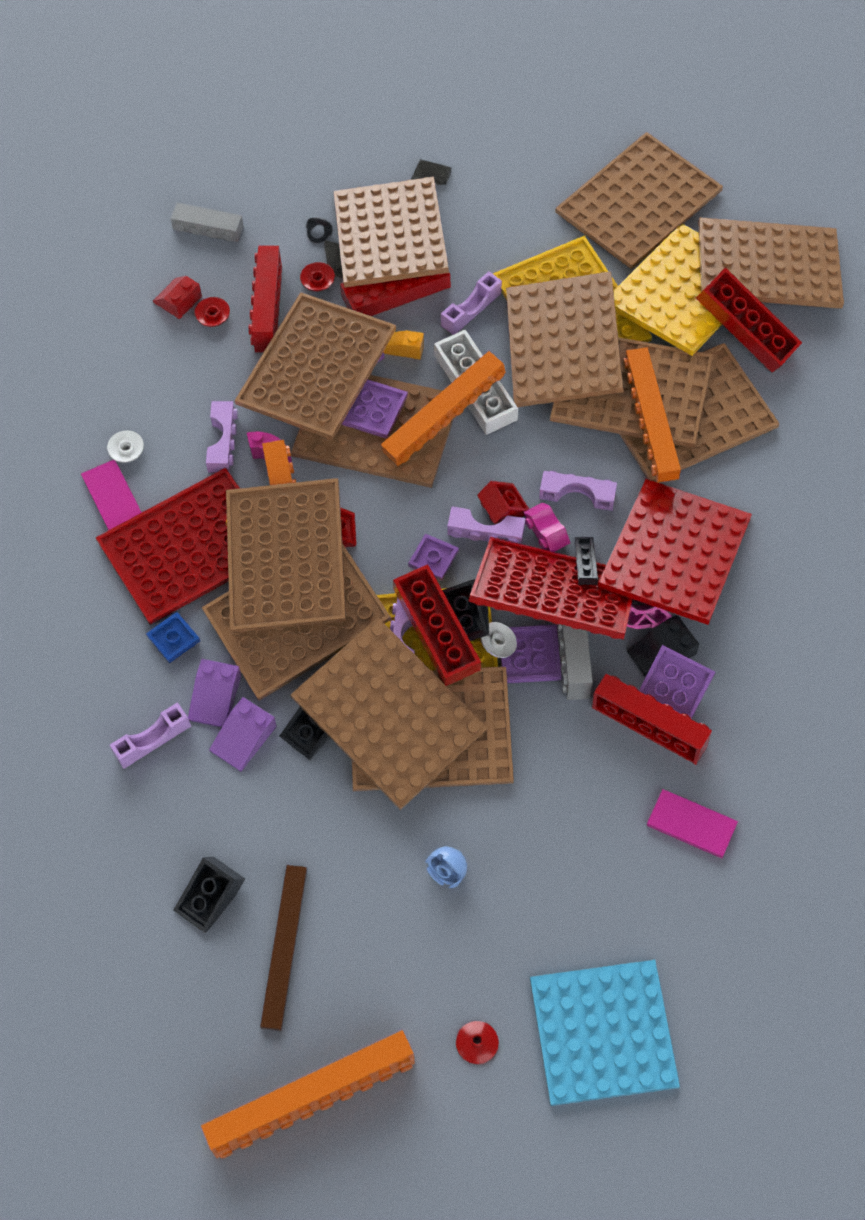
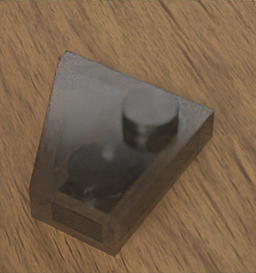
[411,159,452,185]
[324,240,343,278]

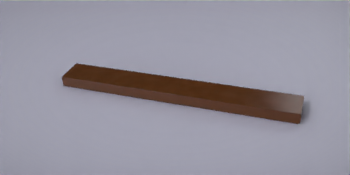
[260,865,307,1031]

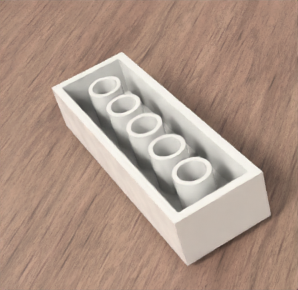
[434,330,518,435]

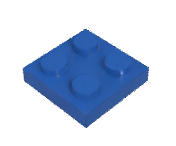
[146,612,200,663]

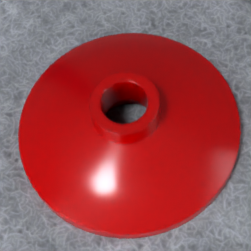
[300,262,335,292]
[195,297,230,327]
[456,1021,499,1064]

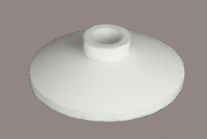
[107,430,144,463]
[481,622,517,658]

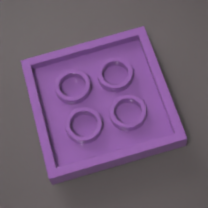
[342,379,408,439]
[501,625,562,683]
[639,645,716,719]

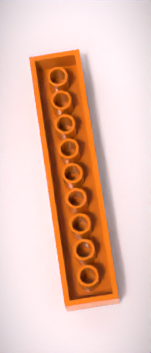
[201,1030,415,1159]

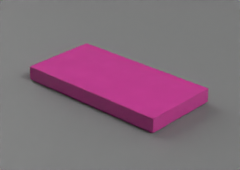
[81,459,142,530]
[646,789,738,859]

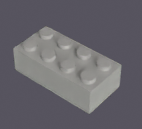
[557,624,593,700]

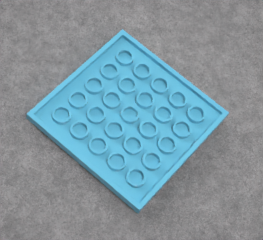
[530,960,680,1106]

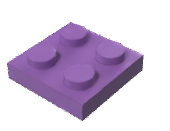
[408,534,459,581]

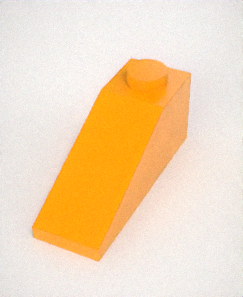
[383,330,424,360]

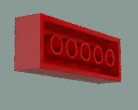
[248,245,282,353]
[696,267,802,373]
[340,273,451,316]
[393,564,481,686]
[592,673,712,765]

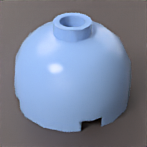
[425,846,467,888]

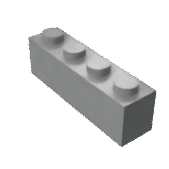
[171,203,244,242]

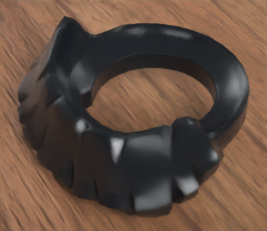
[306,217,333,243]

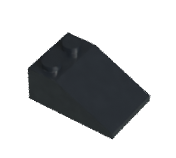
[442,579,490,641]
[627,614,699,677]
[279,707,330,760]
[173,857,245,933]

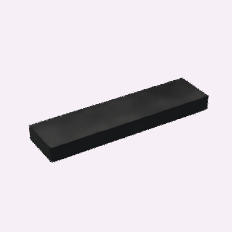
[574,537,598,585]

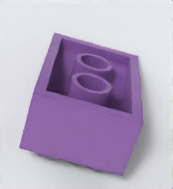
[188,659,242,727]
[209,697,277,772]

